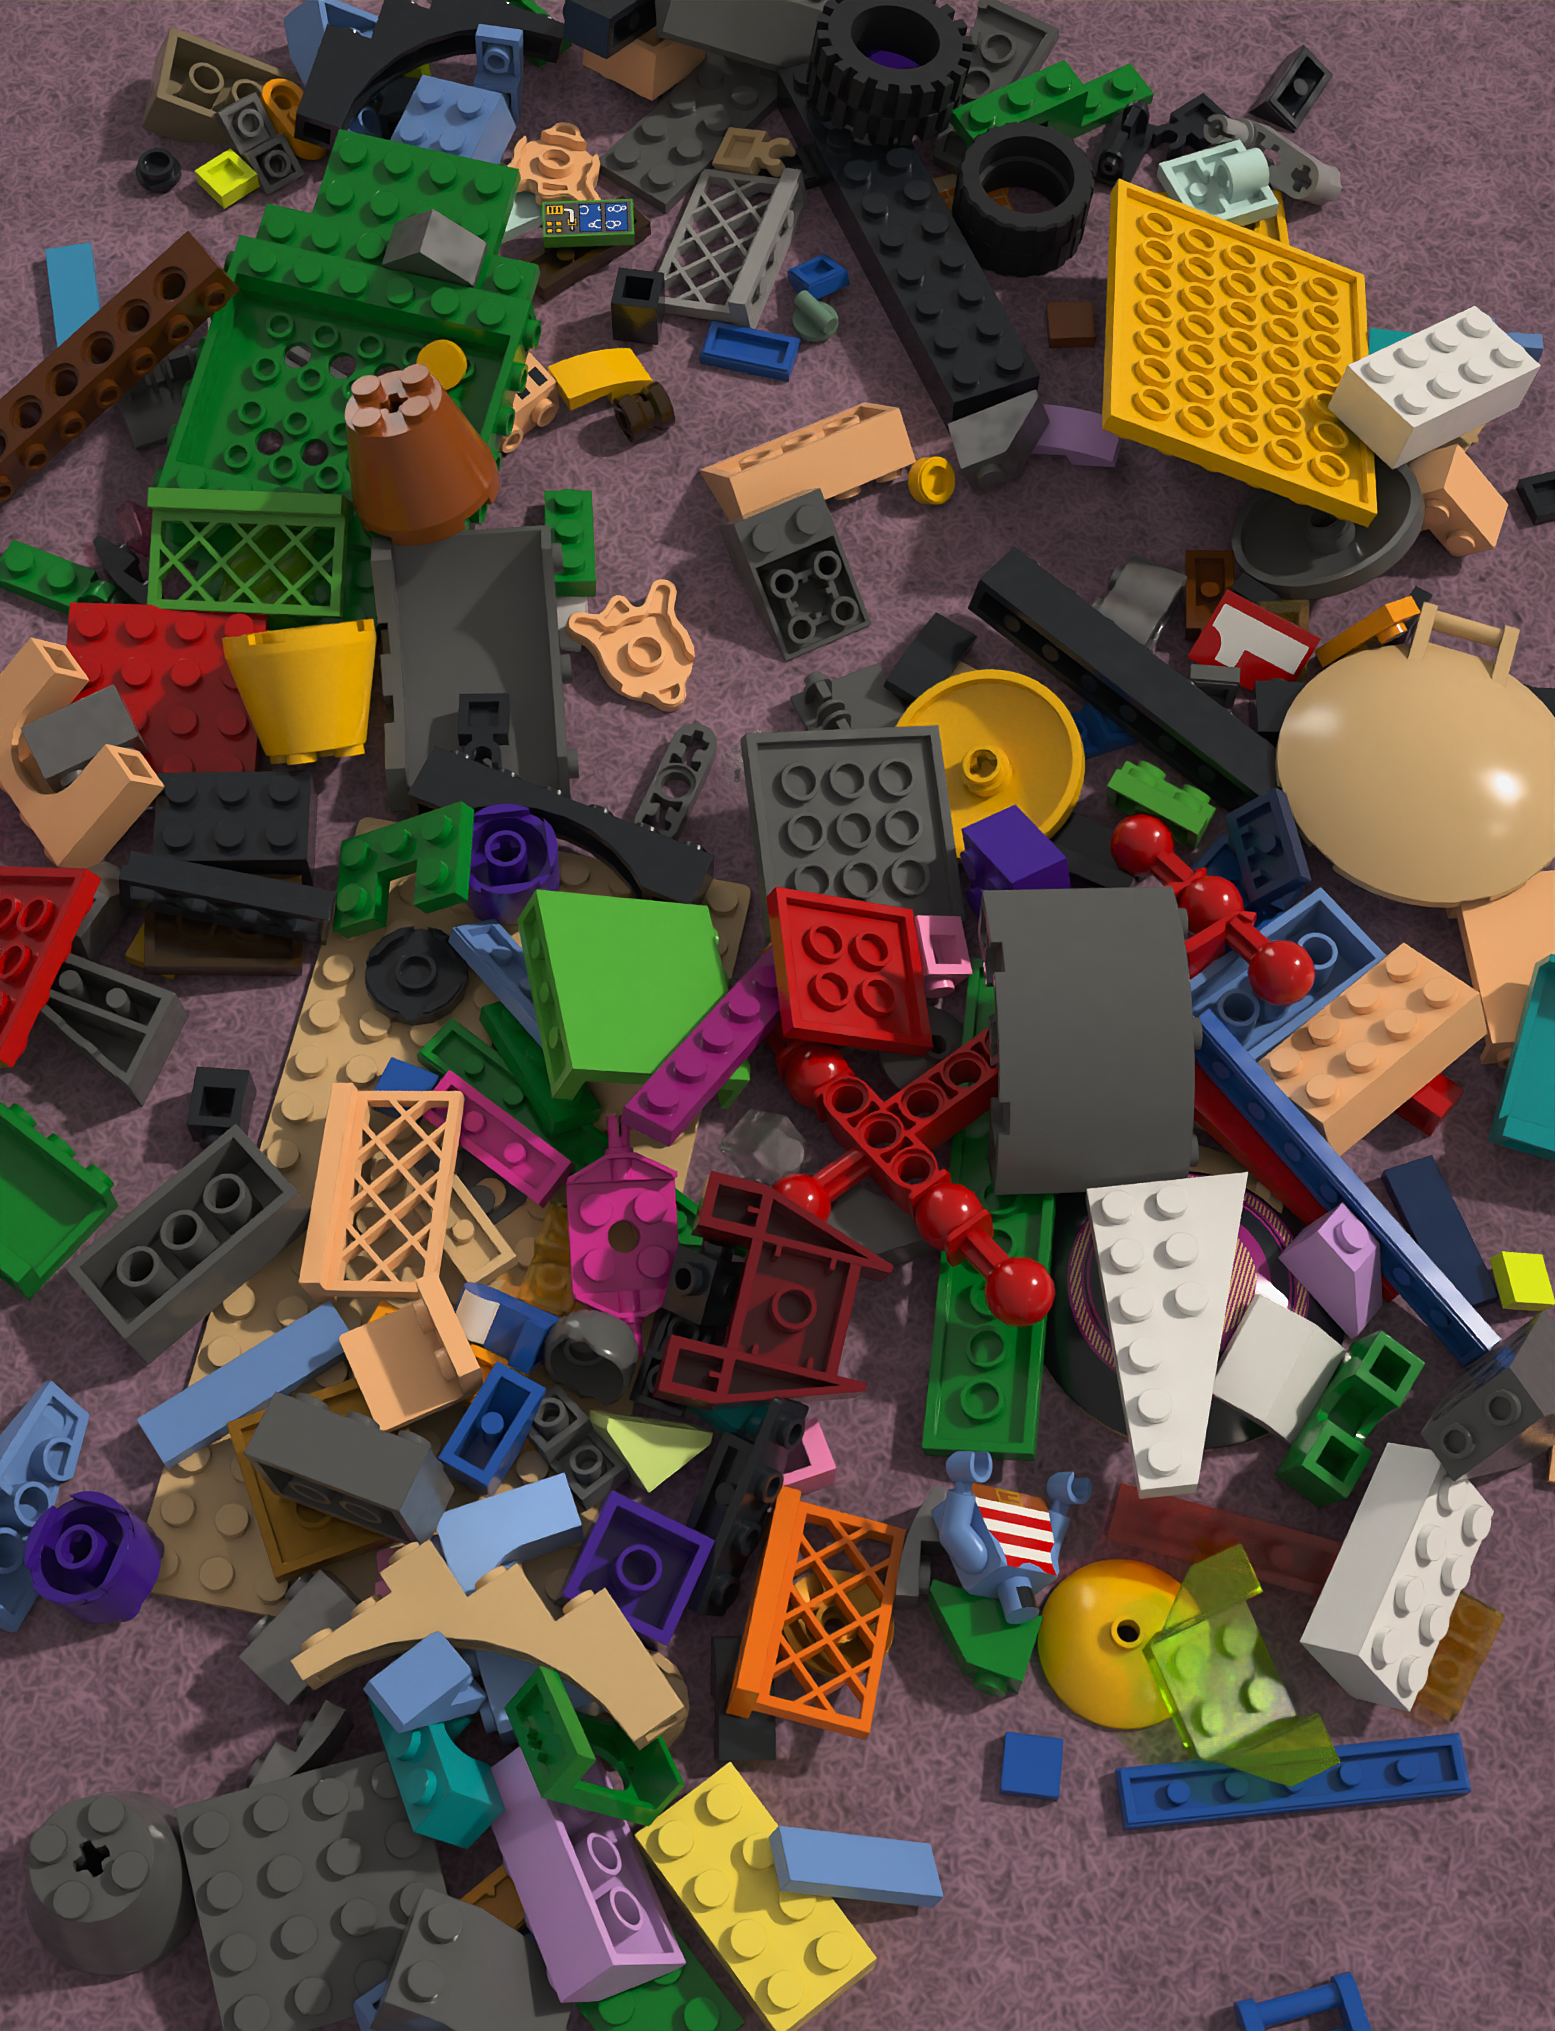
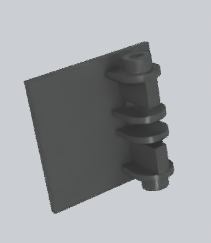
[118,345,197,450]
[790,663,905,731]

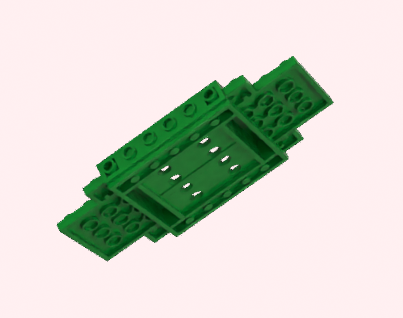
[153,129,541,650]

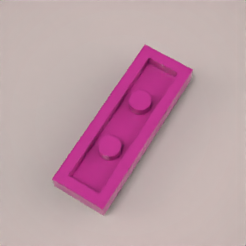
[422,1070,576,1208]

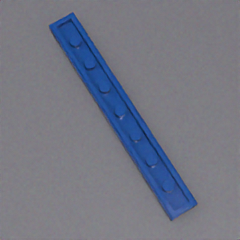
[1194,1008,1502,1368]

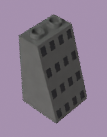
[1420,1311,1555,1482]

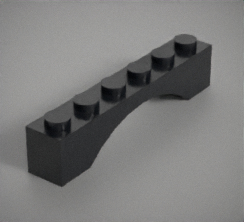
[408,746,714,905]

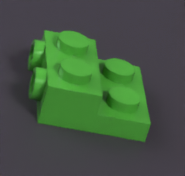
[1106,760,1216,851]

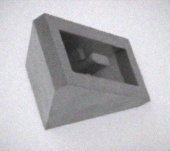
[382,209,488,288]

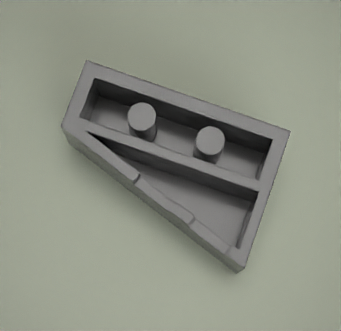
[37,953,189,1107]

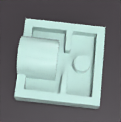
[1157,139,1279,226]

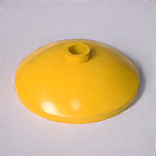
[1037,1559,1209,1730]

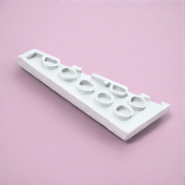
[1086,1172,1248,1499]

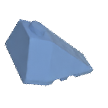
[283,0,387,138]

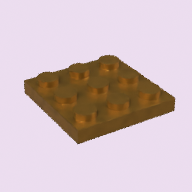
[227,1378,410,1584]

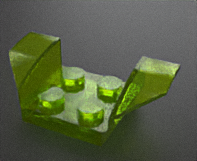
[1142,1543,1341,1787]

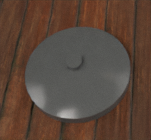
[1232,453,1425,600]

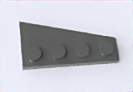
[932,0,1059,175]

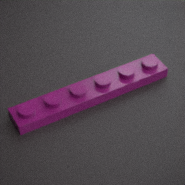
[621,945,781,1147]

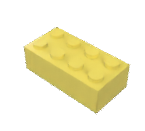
[634,1762,877,2031]

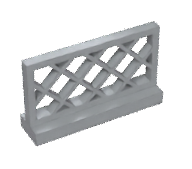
[658,168,808,329]

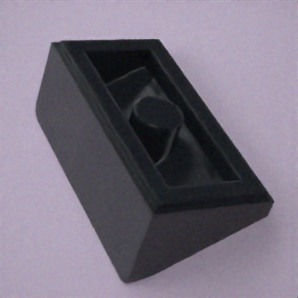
[1248,45,1333,133]

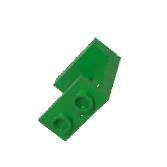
[504,1666,685,1827]

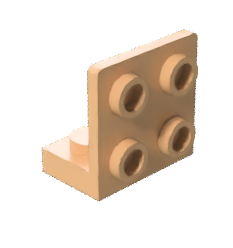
[339,1271,483,1433]

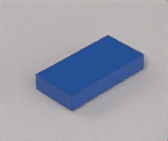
[700,320,800,382]

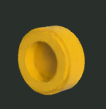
[416,339,467,390]
[908,457,955,505]

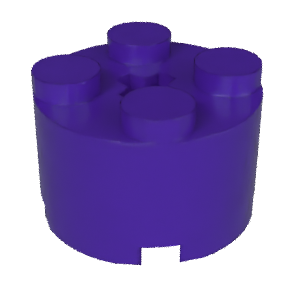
[465,803,560,924]
[24,1491,165,1624]

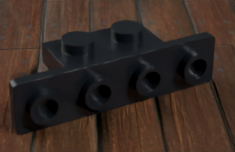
[685,1396,809,1617]

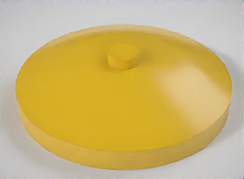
[895,669,1085,864]

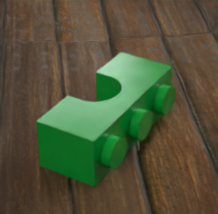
[1274,1330,1425,1508]

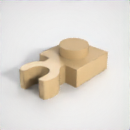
[712,127,796,177]

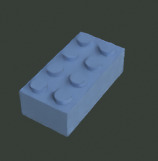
[390,75,516,164]
[1190,887,1386,1062]

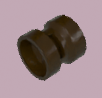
[613,381,675,443]

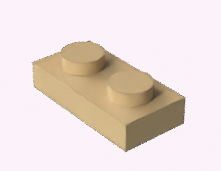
[413,1175,518,1285]

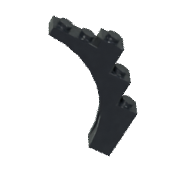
[294,0,564,151]

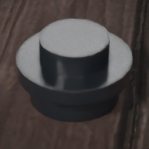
[136,148,182,192]

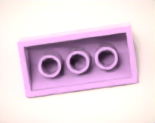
[490,1746,686,2003]

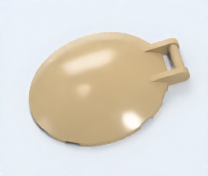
[1275,601,1555,908]

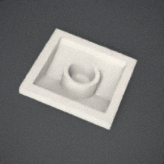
[1212,1294,1346,1445]

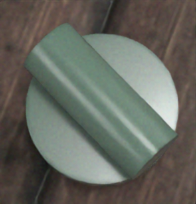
[792,290,838,342]

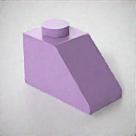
[1278,1202,1383,1339]

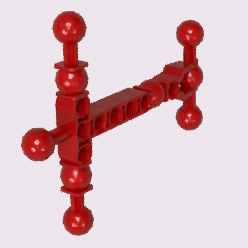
[729,813,1316,1328]

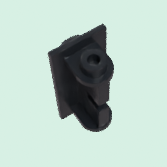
[1091,100,1158,187]

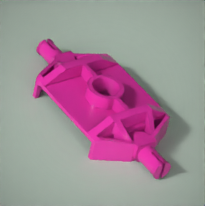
[566,1115,679,1357]

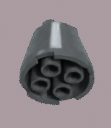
[25,1790,198,1977]

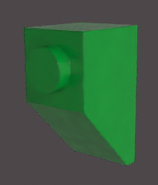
[927,1579,1043,1697]

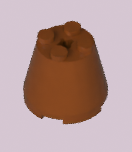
[345,364,500,546]

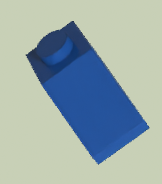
[438,1361,546,1498]

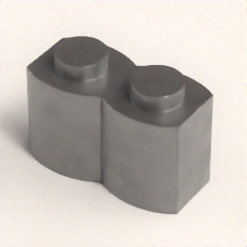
[1092,554,1187,650]

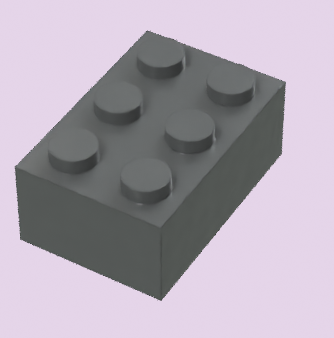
[244,1391,455,1545]

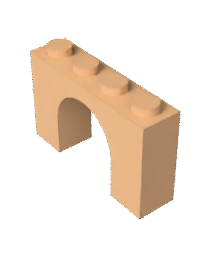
[0,637,165,868]

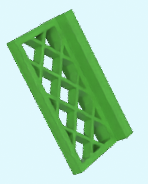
[147,487,354,619]

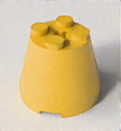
[222,619,376,765]

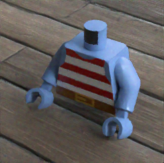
[931,1451,1092,1624]

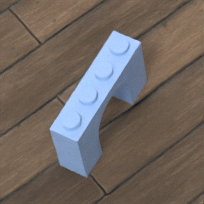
[431,1472,607,1747]

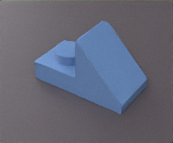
[363,1631,488,1733]

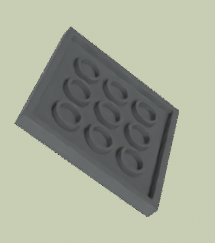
[740,725,966,939]
[175,1750,447,2031]

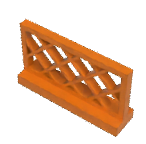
[726,1486,907,1740]

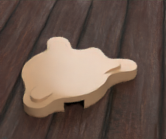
[507,122,601,206]
[565,579,695,712]

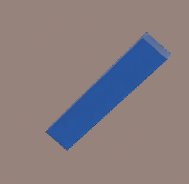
[1114,1733,1472,1831]

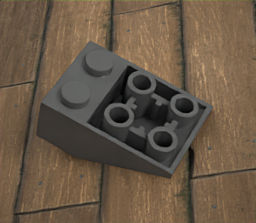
[718,488,872,661]

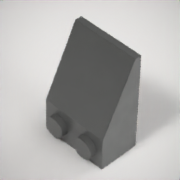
[370,1887,573,2031]

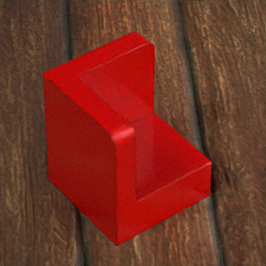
[1394,1073,1464,1137]

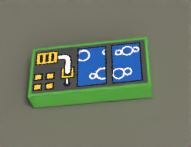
[542,199,635,248]

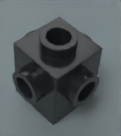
[662,1238,744,1326]

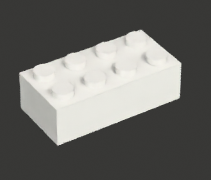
[1327,306,1541,470]
[1300,1442,1494,1712]

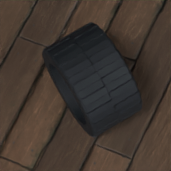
[951,122,1094,277]

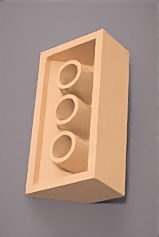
[700,402,916,521]

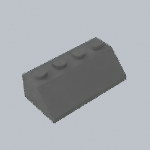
[655,0,828,72]

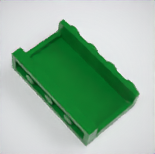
[0,1102,119,1301]

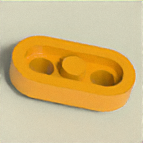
[259,78,329,160]

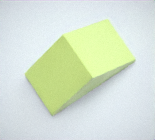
[589,1410,713,1493]

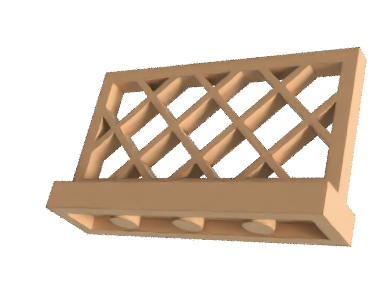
[299,1083,465,1303]

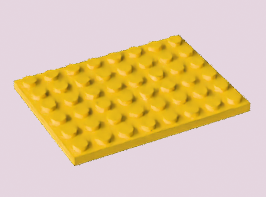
[1102,179,1377,528]

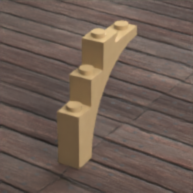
[291,1539,688,1750]

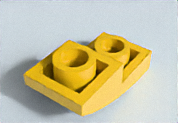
[547,348,653,411]

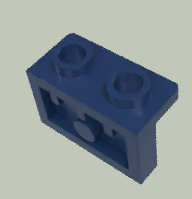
[1225,788,1312,915]

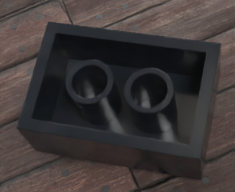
[152,771,318,887]

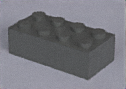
[65,1124,311,1364]

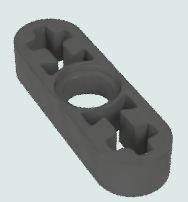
[634,724,717,841]

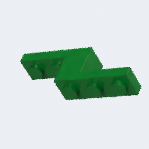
[950,60,1154,147]

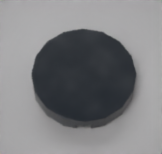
[365,926,469,1026]

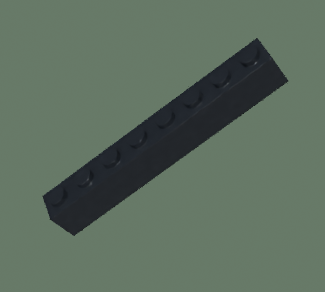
[968,547,1282,812]

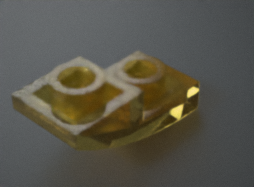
[516,1200,576,1318]
[1415,1590,1505,1722]

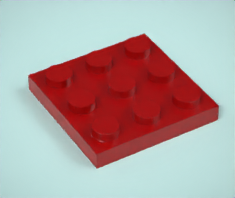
[766,887,933,1057]

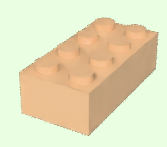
[1257,942,1487,1156]

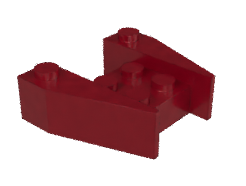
[652,1171,893,1410]

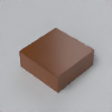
[1045,301,1096,348]

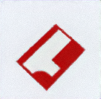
[1187,589,1321,691]

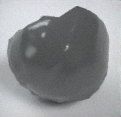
[542,1309,639,1406]

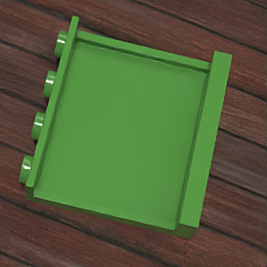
[517,889,750,1109]

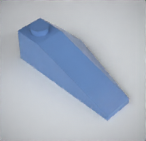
[0,1380,90,1632]

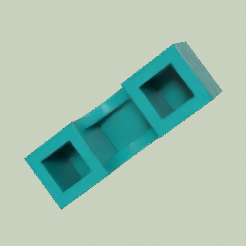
[368,1697,505,1849]

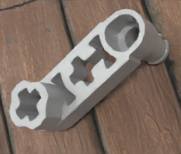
[1203,114,1342,206]

